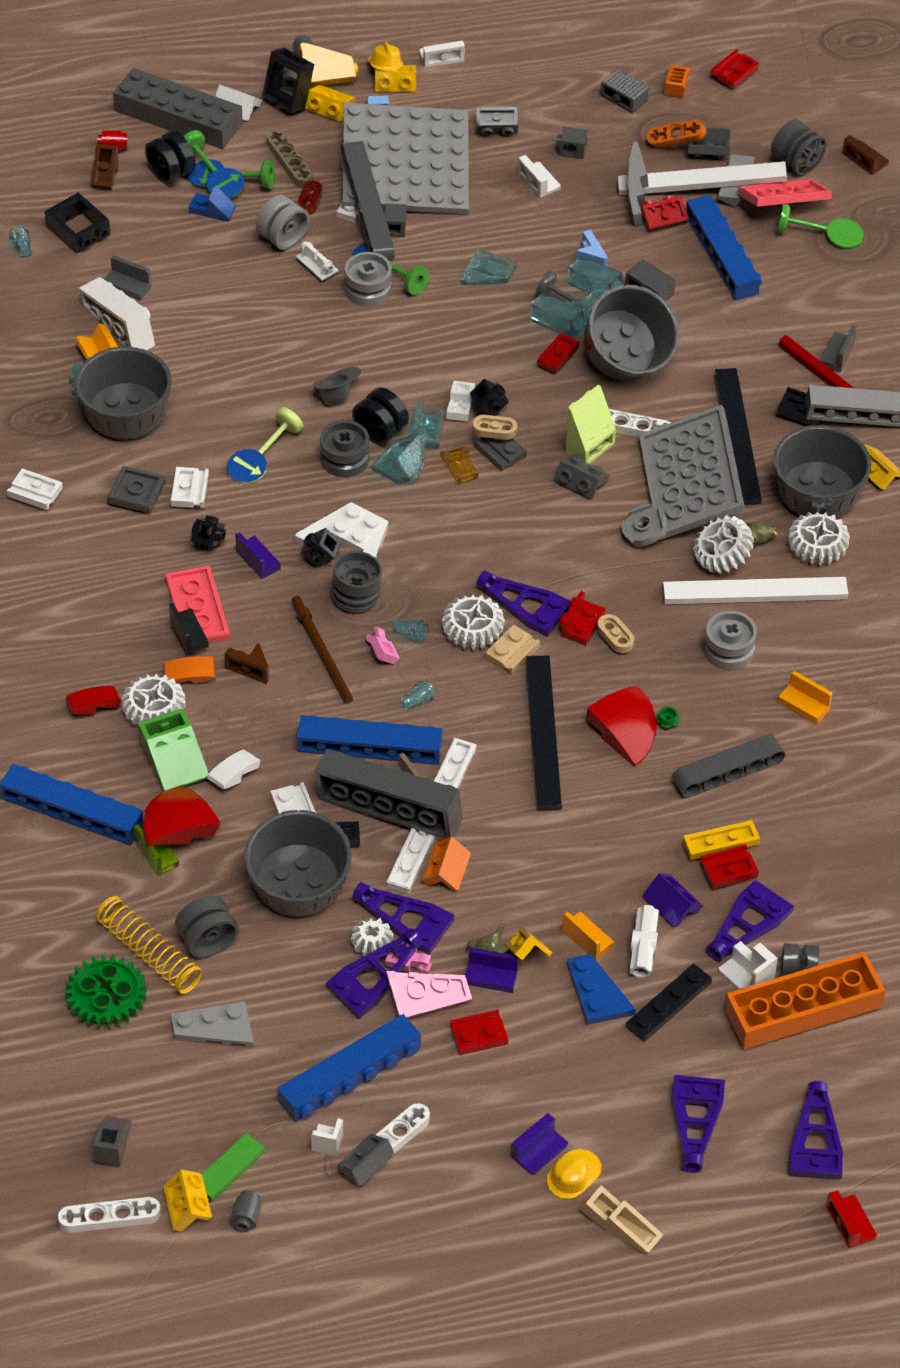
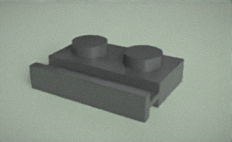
[473,437,527,472]

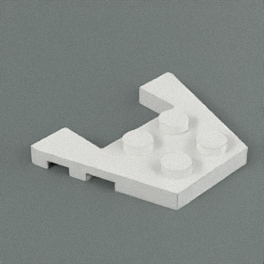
[295,502,388,559]

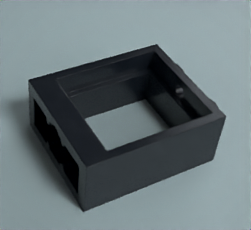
[262,48,315,113]
[45,192,110,254]

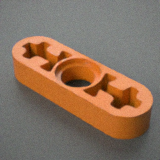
[647,120,706,148]

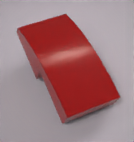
[66,686,121,715]

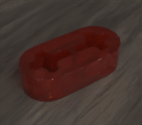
[298,181,322,215]

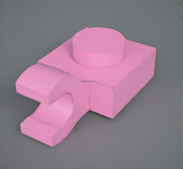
[366,626,400,664]
[385,944,432,973]

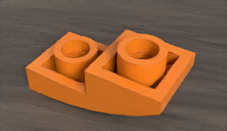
[164,656,216,684]

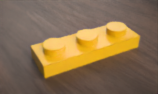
[683,820,760,860]

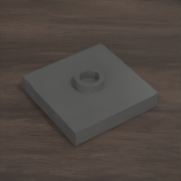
[107,466,166,513]

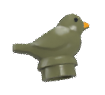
[742,520,778,547]
[467,923,510,955]

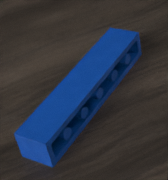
[686,195,762,301]
[297,715,443,765]
[0,764,143,846]
[277,1013,421,1122]

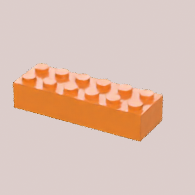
[724,952,885,1049]

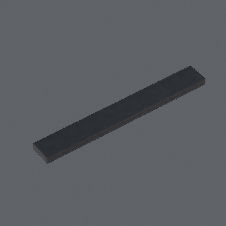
[714,368,762,505]
[526,655,562,811]

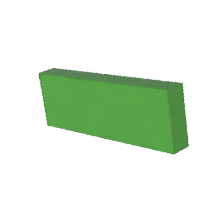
[202,1133,265,1202]

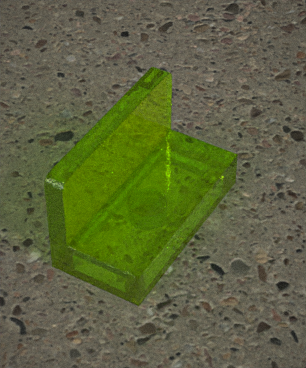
[133,824,179,876]

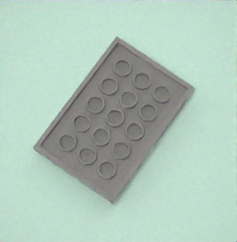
[639,405,745,540]

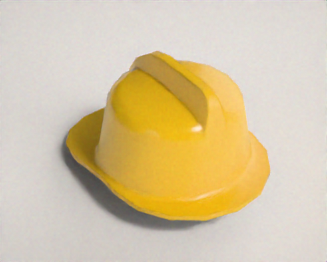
[368,42,403,71]
[547,1149,601,1199]

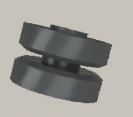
[320,420,369,478]
[175,895,239,958]

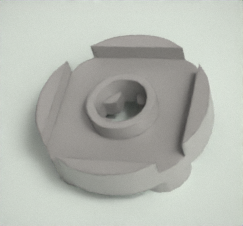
[621,504,667,548]

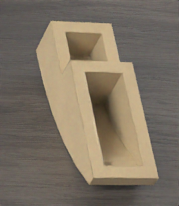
[580,1185,663,1255]

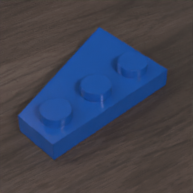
[567,954,636,1025]

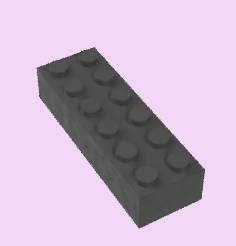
[113,68,243,149]
[315,749,463,839]

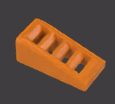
[664,65,691,98]

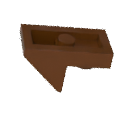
[90,143,118,189]
[224,643,269,684]

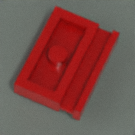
[710,49,759,89]
[700,844,759,889]
[450,1010,508,1055]

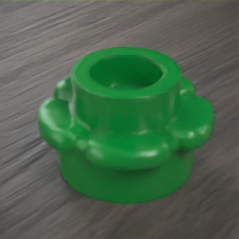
[656,706,679,728]

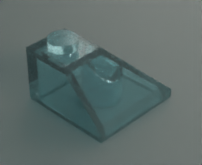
[370,432,424,484]

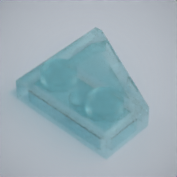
[460,249,517,285]

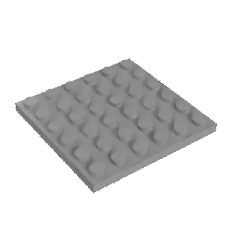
[342,103,469,214]

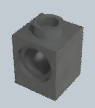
[556,127,588,159]

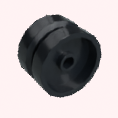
[145,130,196,184]
[352,387,409,445]

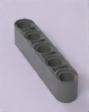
[672,734,786,798]

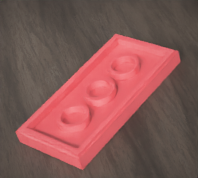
[737,179,832,207]
[165,565,230,643]

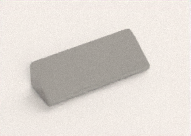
[717,154,755,207]

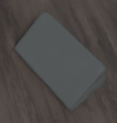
[336,1134,394,1185]

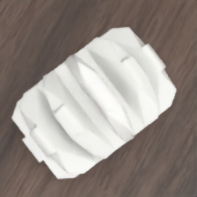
[351,917,393,957]

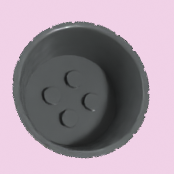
[584,285,679,381]
[75,346,172,439]
[774,425,871,517]
[245,810,352,917]

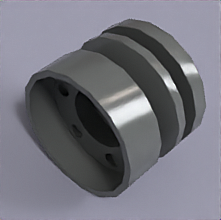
[771,119,827,175]
[331,551,382,613]

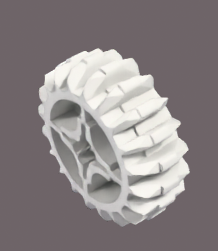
[788,511,850,567]
[693,515,754,575]
[442,594,505,651]
[121,673,185,727]

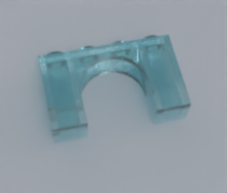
[530,257,624,338]

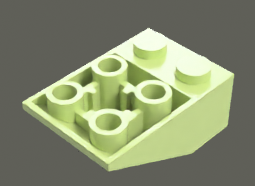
[565,385,616,464]

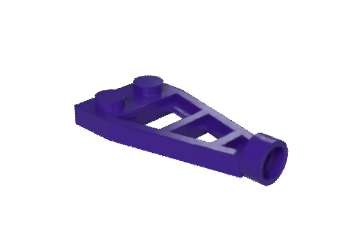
[476,570,571,637]
[706,880,794,961]
[352,882,455,955]
[326,928,423,1019]
[672,1075,725,1173]
[790,1081,843,1179]

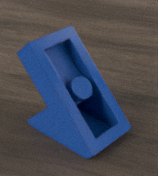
[189,186,236,222]

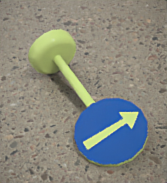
[227,407,304,484]

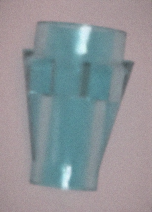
[9,226,32,258]
[393,618,429,642]
[400,679,437,710]

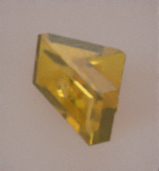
[440,445,479,485]

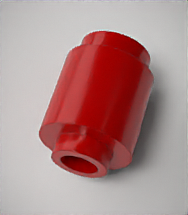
[98,130,127,151]

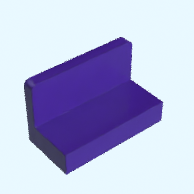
[235,532,281,579]
[643,873,703,927]
[465,948,519,993]
[511,1113,568,1175]

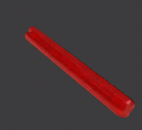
[779,335,855,388]

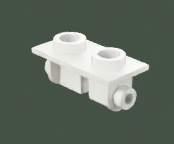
[296,241,339,281]

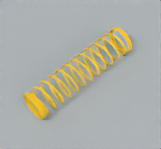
[96,896,202,994]

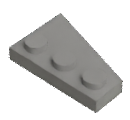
[171,1001,254,1048]

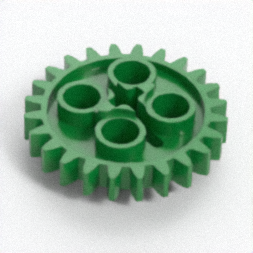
[65,955,147,1029]

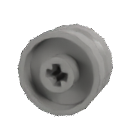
[256,194,310,250]
[345,252,392,307]
[704,611,757,670]

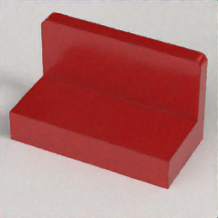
[826,1190,877,1249]

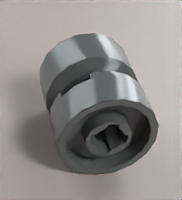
[781,943,819,976]

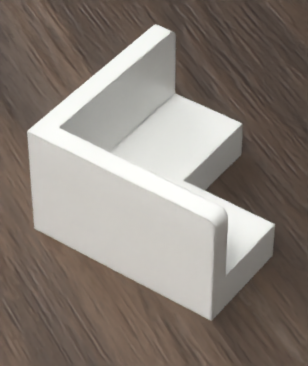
[718,941,778,990]

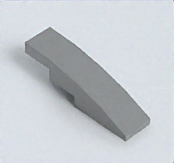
[628,141,649,227]

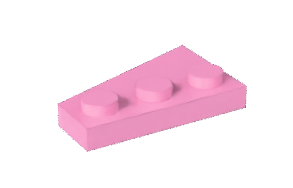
[385,971,472,1018]

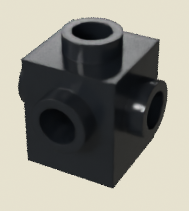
[469,379,509,416]
[191,515,226,549]
[301,528,341,566]

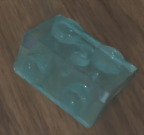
[409,400,444,449]

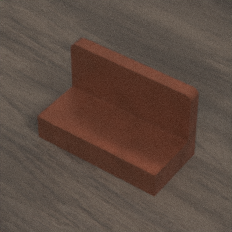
[842,135,889,175]

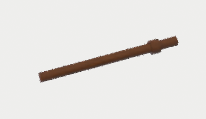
[291,596,353,703]

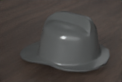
[313,367,361,406]

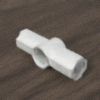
[630,905,659,979]

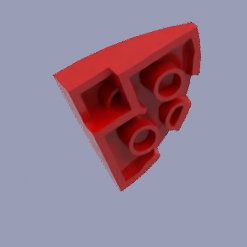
[586,686,657,767]
[142,787,221,846]

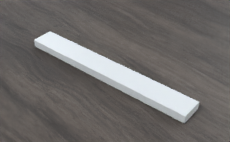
[618,162,787,196]
[663,577,848,604]
[386,738,477,894]

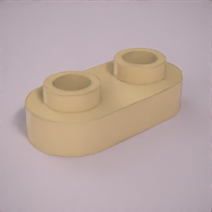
[473,415,517,440]
[597,614,634,653]

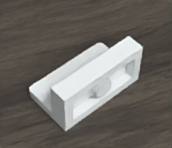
[420,41,465,68]
[215,85,262,121]
[518,155,561,198]

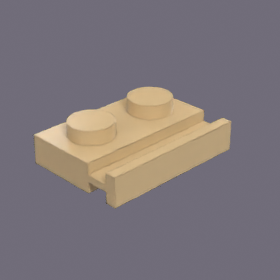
[485,625,540,675]

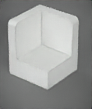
[311,1118,343,1156]

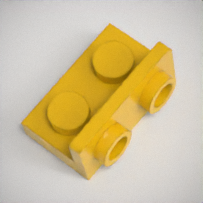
[375,65,416,92]
[305,85,355,121]
[163,1169,212,1232]

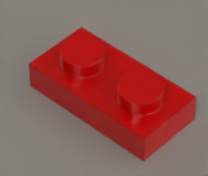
[537,333,579,373]

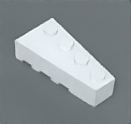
[79,277,155,350]

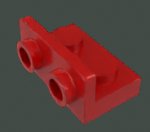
[640,195,689,231]
[559,591,606,646]

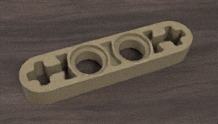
[267,129,313,188]

